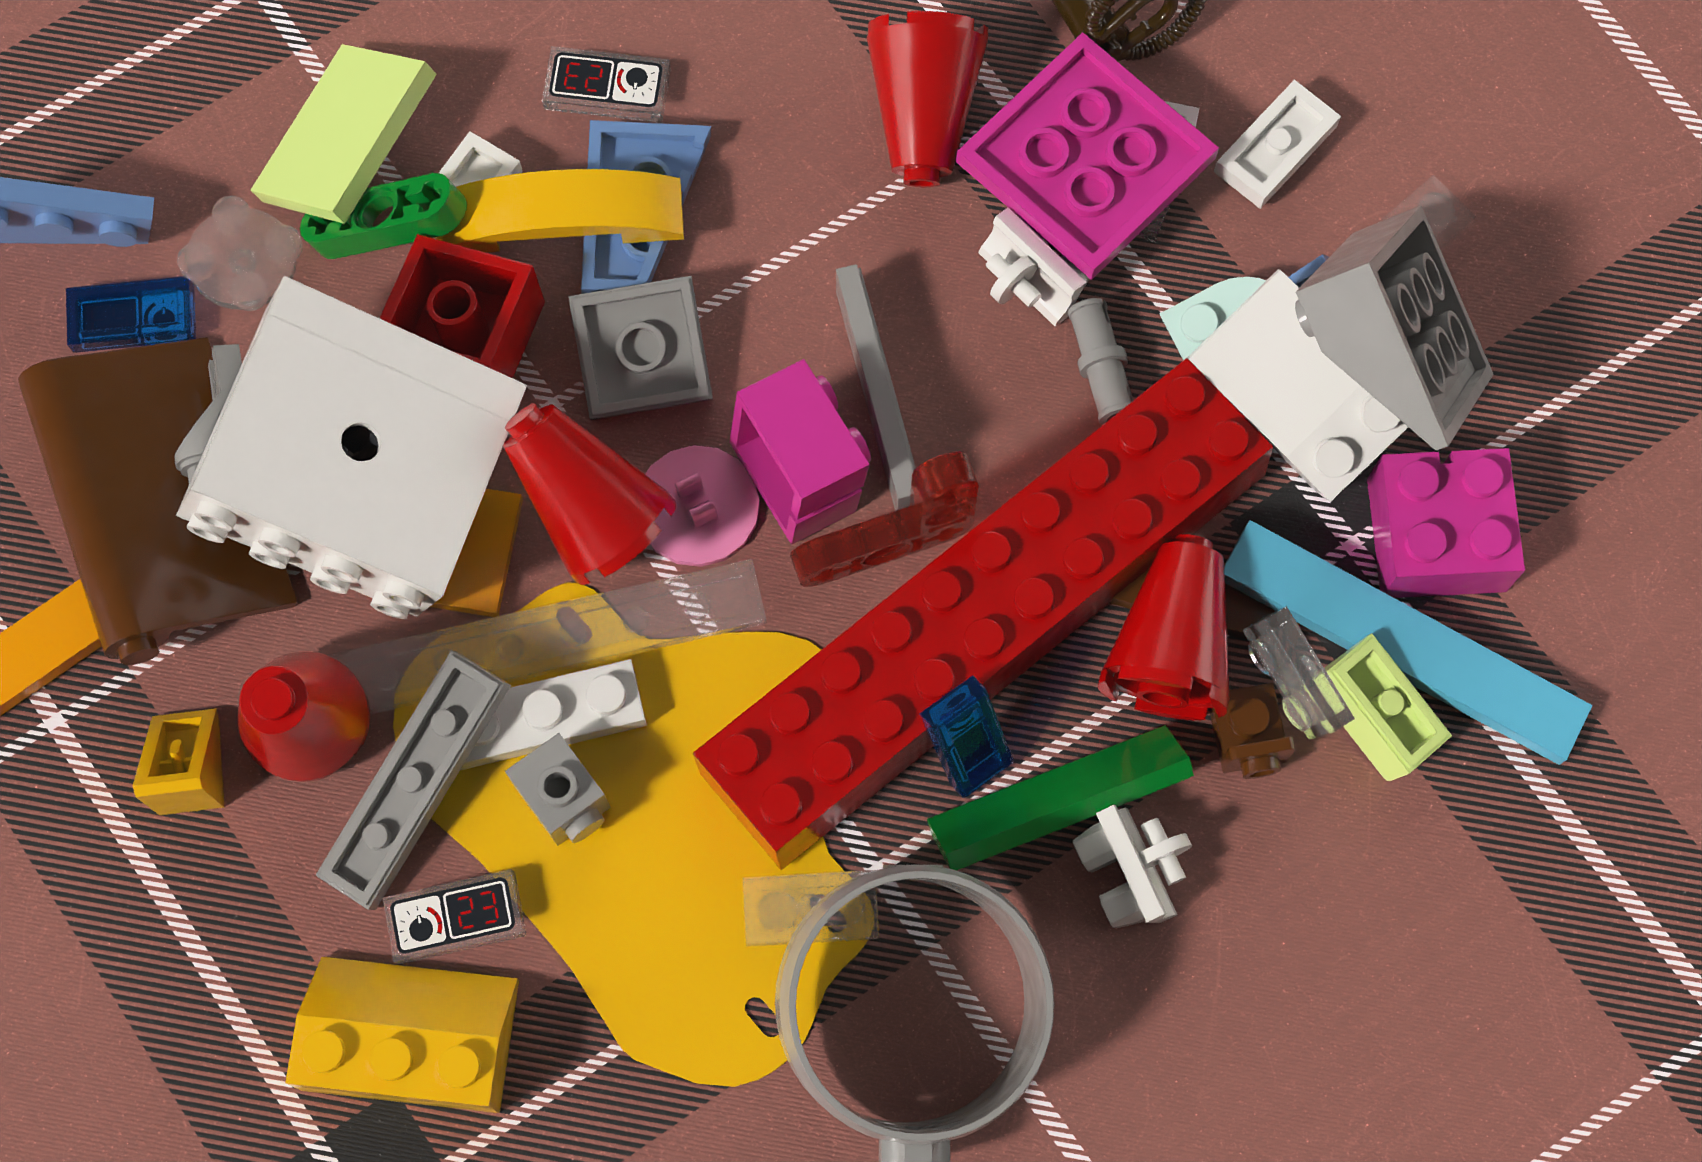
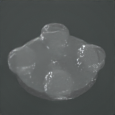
[177,196,303,311]

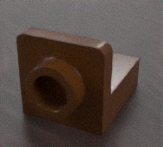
[1209,683,1295,779]

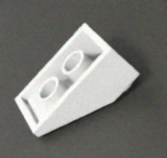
[1187,269,1408,502]

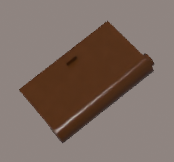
[18,337,297,665]

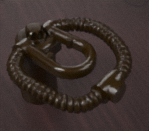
[1052,0,1207,61]

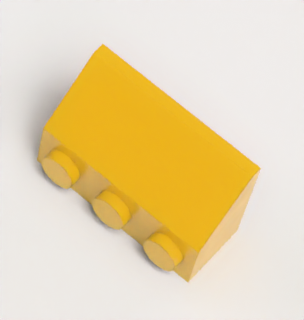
[285,957,519,1113]

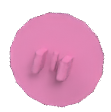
[646,445,760,567]

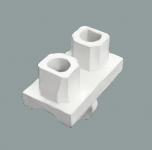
[978,208,1089,326]
[1073,805,1192,928]

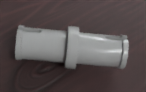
[1068,298,1133,424]

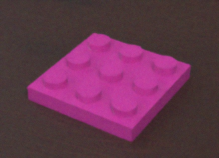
[956,32,1219,280]

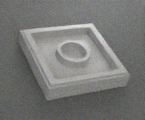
[568,276,713,421]

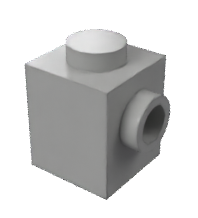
[505,733,611,846]

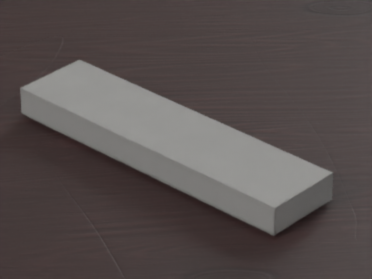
[836,264,922,518]
[315,650,511,910]

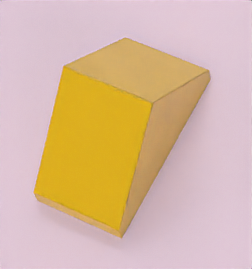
[133,708,224,815]

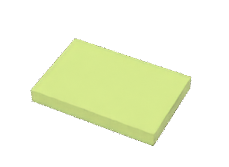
[250,44,436,224]

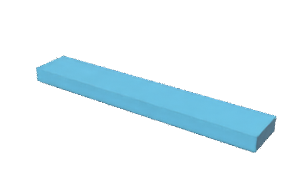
[1224,520,1593,765]

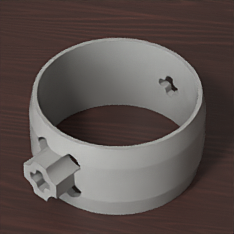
[775,865,1055,1162]

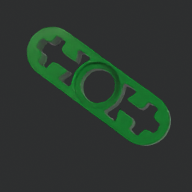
[300,173,467,259]

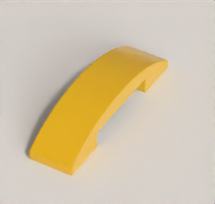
[436,169,684,252]

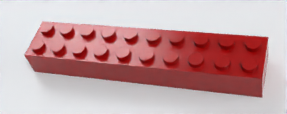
[693,358,1273,870]

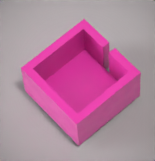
[729,359,871,545]
[1367,448,1525,598]

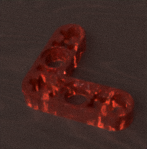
[790,451,979,587]

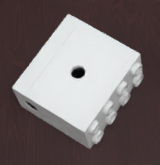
[176,276,527,619]

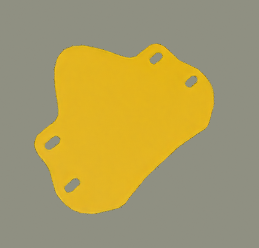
[393,582,874,1087]

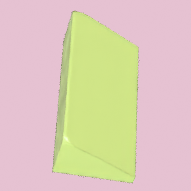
[1309,633,1452,781]

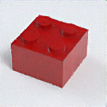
[379,234,545,378]

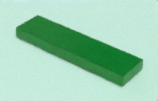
[927,725,1194,871]

